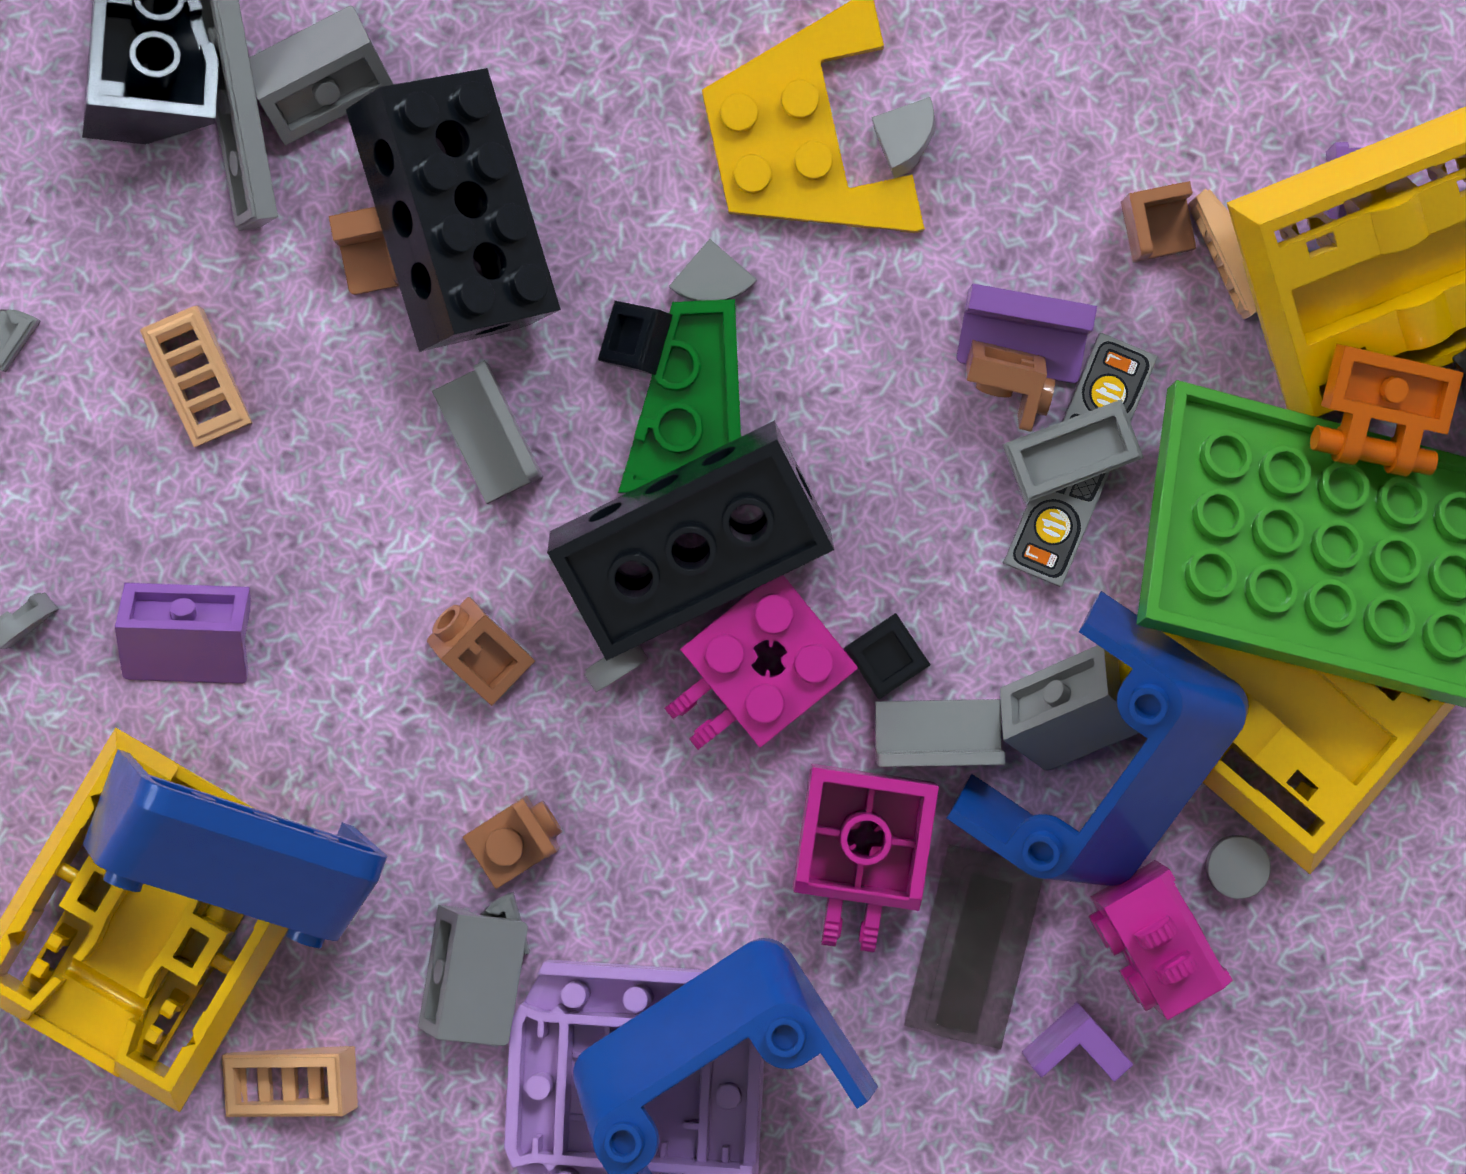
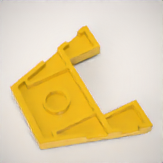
[702,0,925,233]

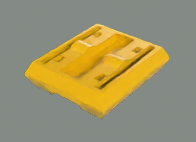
[1227,106,1466,417]
[1118,632,1455,874]
[0,727,288,1112]

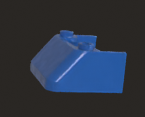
[946,591,1249,886]
[83,749,388,949]
[573,938,878,1174]

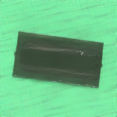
[904,844,1043,1049]

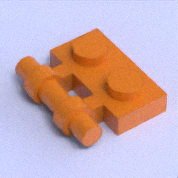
[1310,344,1464,477]

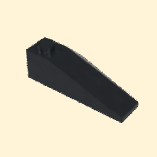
[82,0,219,145]

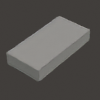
[1002,399,1144,503]

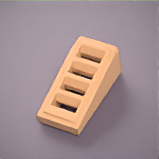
[1189,189,1257,320]
[140,305,252,448]
[222,1046,358,1117]

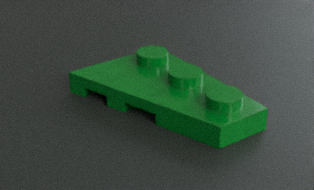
[618,299,741,494]

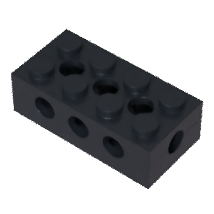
[346,68,561,352]
[547,420,834,661]

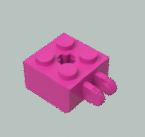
[664,575,858,750]
[792,763,939,952]
[1088,860,1233,1020]

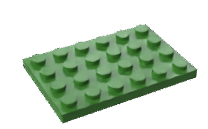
[1136,380,1466,708]

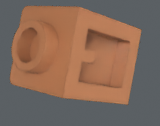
[966,340,1055,432]
[427,597,535,706]
[463,795,562,889]

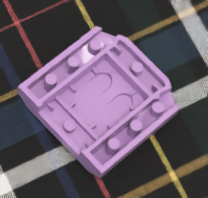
[504,960,764,1174]

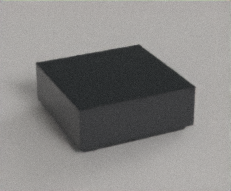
[598,300,673,375]
[844,613,931,699]

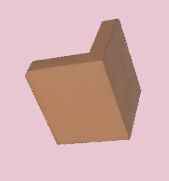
[1121,181,1196,263]
[328,207,399,295]

